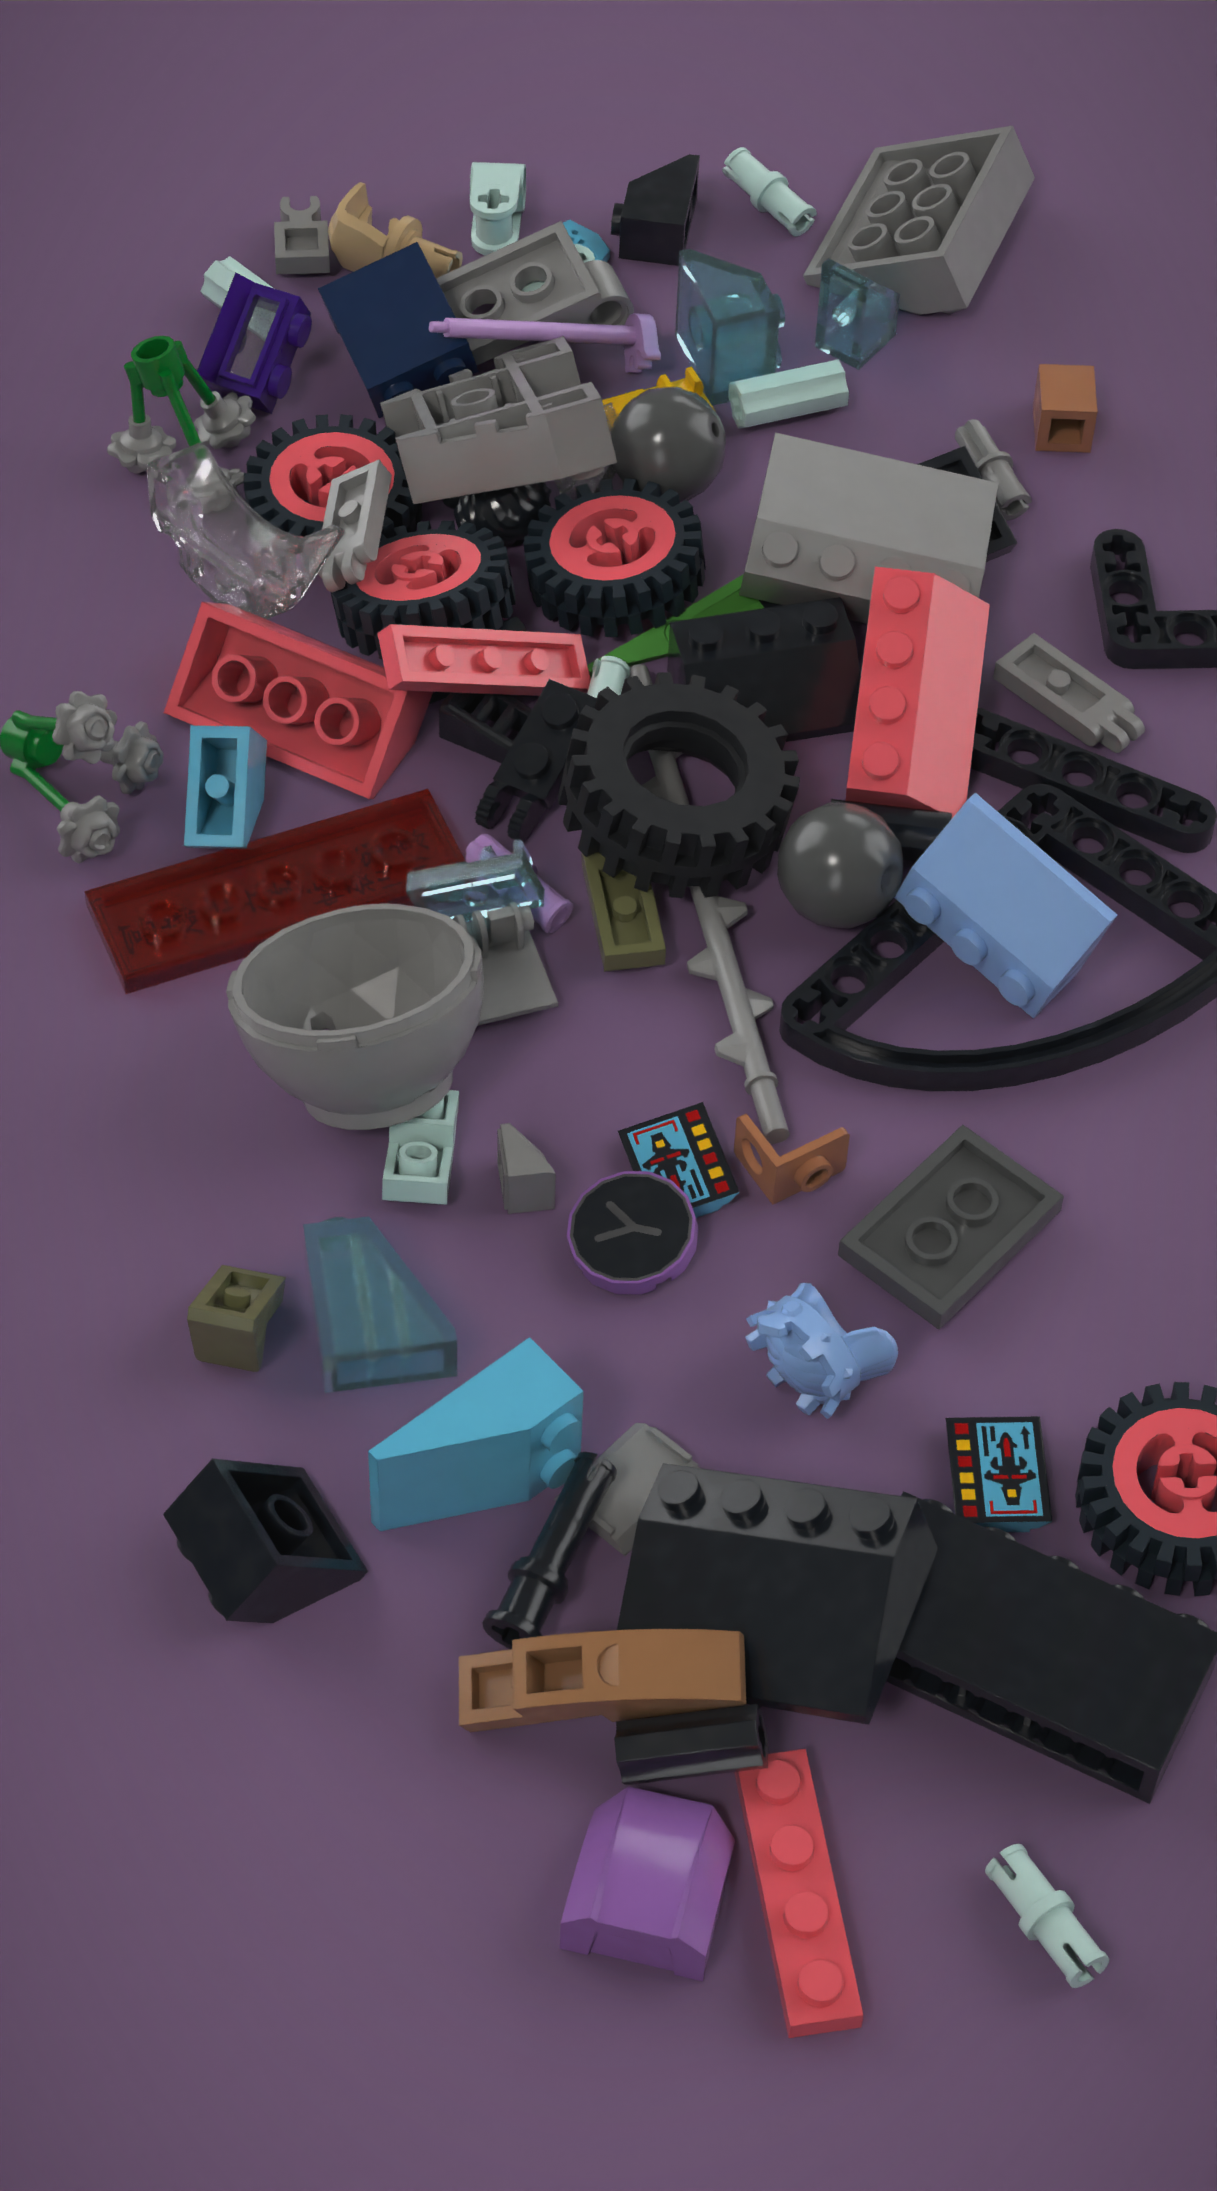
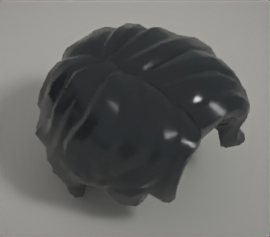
[443,482,552,547]

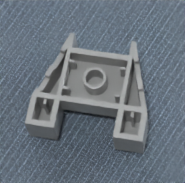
[380,336,617,504]

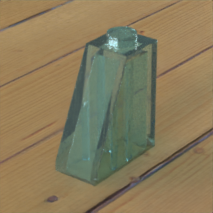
[303,1216,457,1393]

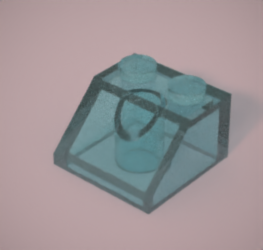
[675,249,785,406]

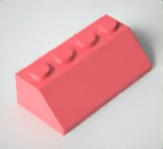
[845,566,990,819]
[163,602,433,799]

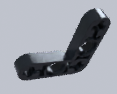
[1090,529,1217,669]

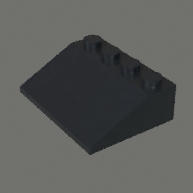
[617,1463,938,1725]

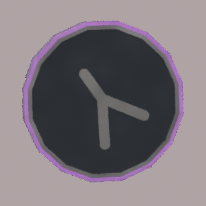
[567,1171,698,1295]

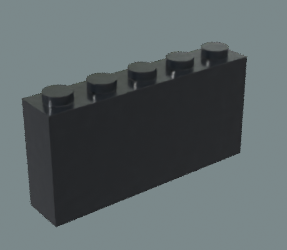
[886,1491,1217,1804]

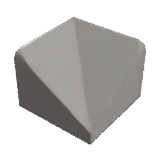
[497,1123,556,1214]

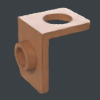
[734,1114,850,1205]

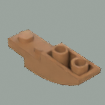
[459,1629,746,1733]

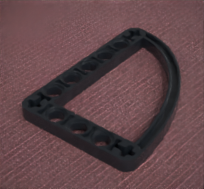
[779,784,1217,1092]

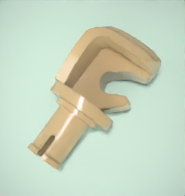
[328,182,463,278]

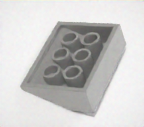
[803,126,1035,315]
[739,432,998,624]

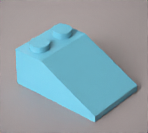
[368,1337,584,1531]

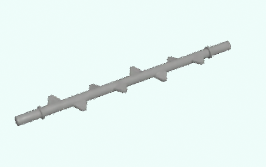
[629,664,789,1144]

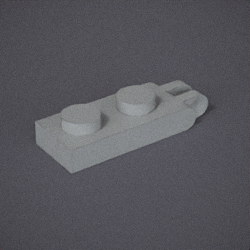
[315,460,392,593]
[993,633,1145,753]

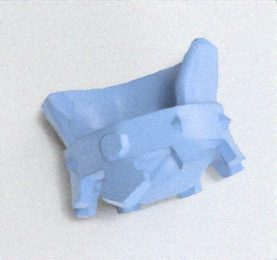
[745,1283,898,1419]

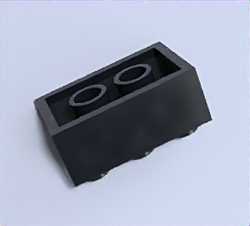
[667,597,861,742]

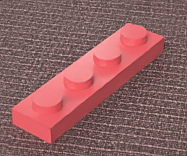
[377,624,591,696]
[734,1749,864,2038]

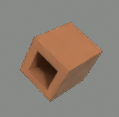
[1033,364,1098,453]

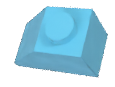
[184,725,267,849]

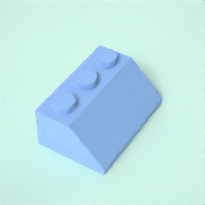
[894,793,1117,1019]

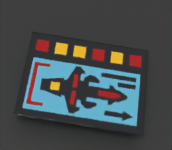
[618,1102,739,1218]
[945,1416,1052,1533]

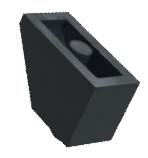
[611,154,700,266]

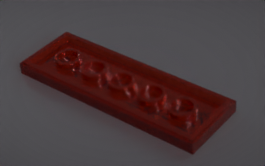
[84,788,473,994]

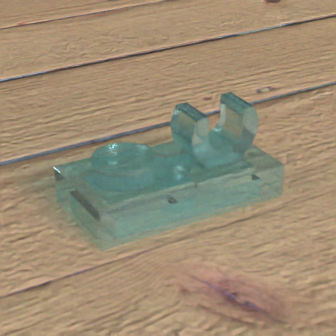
[406,839,545,922]

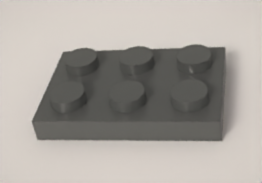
[838,1125,1064,1330]

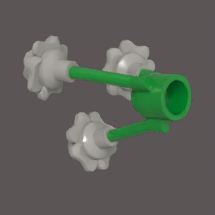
[107,336,256,515]
[0,691,164,864]

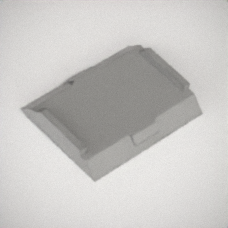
[554,1423,700,1556]

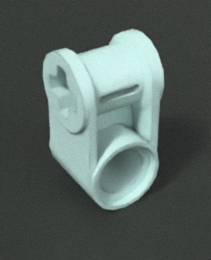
[470,162,526,256]

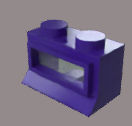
[197,272,312,414]

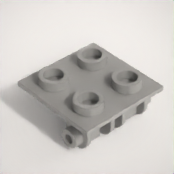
[454,902,558,1026]

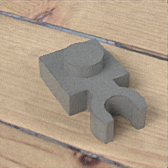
[274,196,330,275]

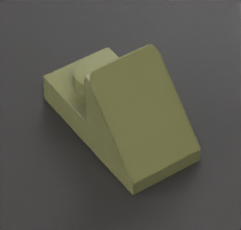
[187,1265,286,1372]

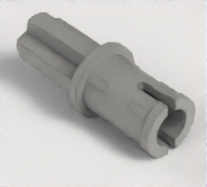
[955,419,1032,520]

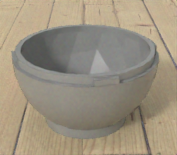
[226,903,484,1130]

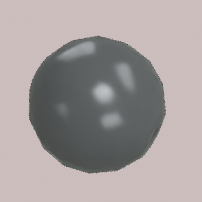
[611,387,726,502]
[777,802,903,929]

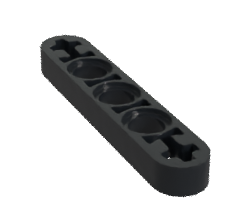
[971,708,1217,853]

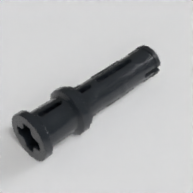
[482,1451,617,1649]

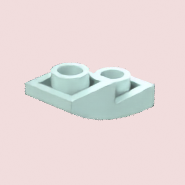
[382,1090,459,1205]

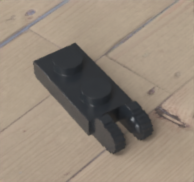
[475,679,597,843]

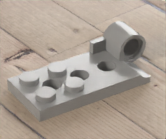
[436,221,634,365]

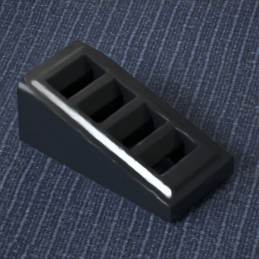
[439,692,532,763]

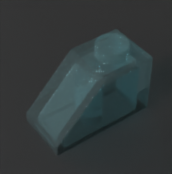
[815,258,900,370]

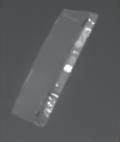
[146,443,344,619]

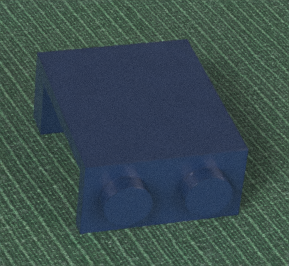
[318,242,479,418]

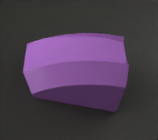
[560,1786,735,1981]

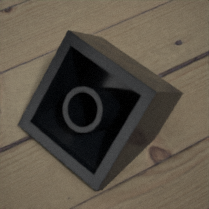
[163,1458,368,1623]

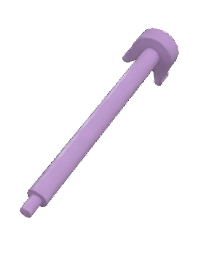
[429,313,661,373]

